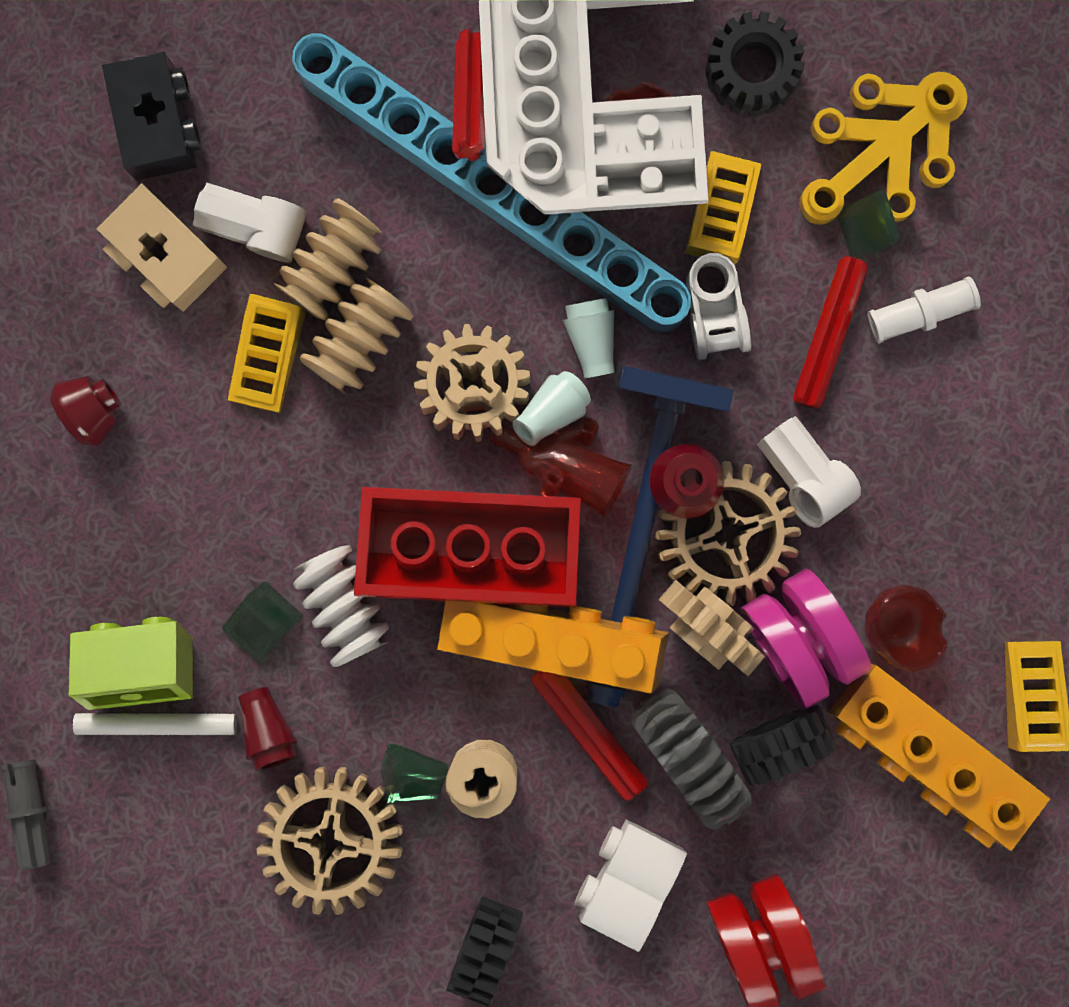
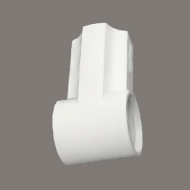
[193,183,307,263]
[757,416,861,528]

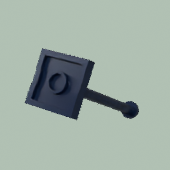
[586,366,734,707]

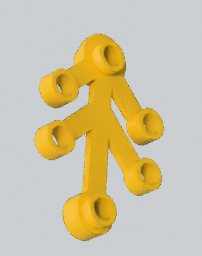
[799,72,967,225]

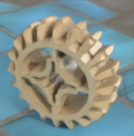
[655,461,801,606]
[257,767,403,915]

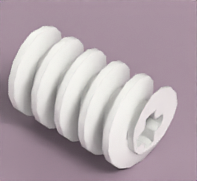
[293,545,389,667]

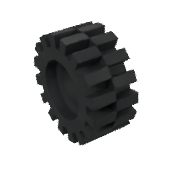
[705,11,805,117]
[730,705,837,786]
[446,896,523,1007]

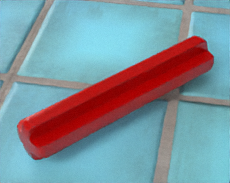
[452,29,485,161]
[793,256,868,409]
[531,671,647,801]

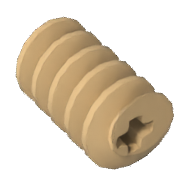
[273,199,382,321]
[300,278,414,396]
[446,740,517,818]

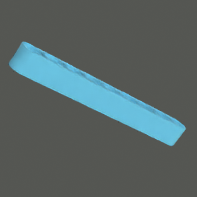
[292,33,691,332]

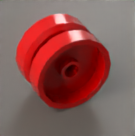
[706,873,826,1007]

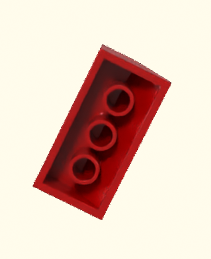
[354,487,581,608]

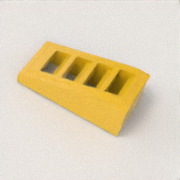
[685,151,761,265]
[228,294,306,413]
[1005,641,1069,752]

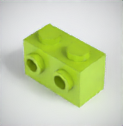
[69,617,193,710]

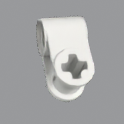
[686,253,751,360]

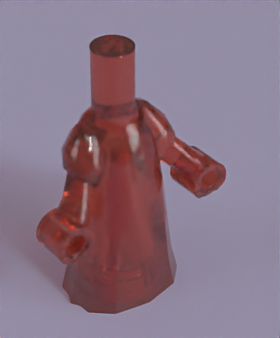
[490,418,632,517]

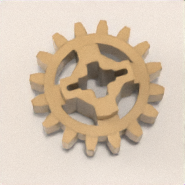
[414,324,530,442]
[659,580,765,677]

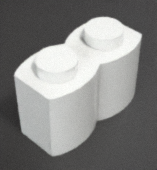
[575,819,687,952]

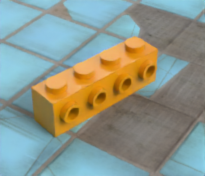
[437,601,669,693]
[828,664,1050,851]

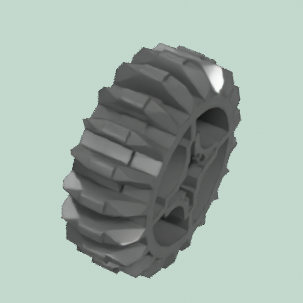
[631,688,751,831]

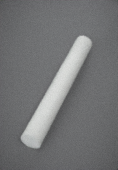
[73,713,237,735]

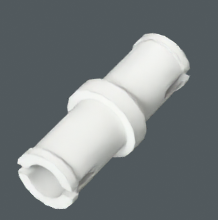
[867,276,981,344]

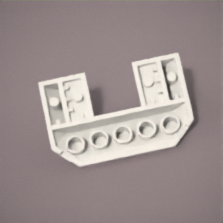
[479,0,708,214]

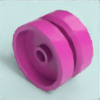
[741,568,871,710]

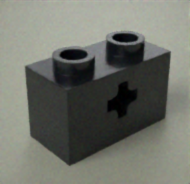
[102,51,202,181]

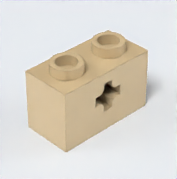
[97,183,227,312]

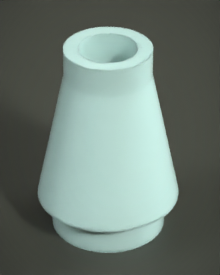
[563,298,615,378]
[513,371,591,446]

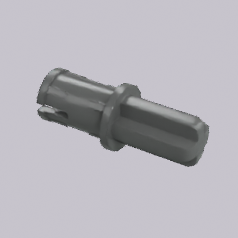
[0,759,51,870]

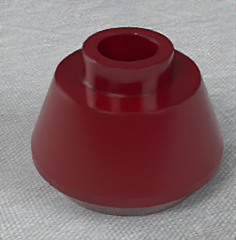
[50,376,121,446]
[649,444,724,518]

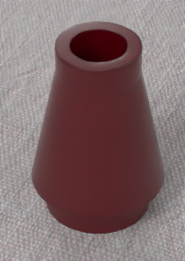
[238,687,298,771]

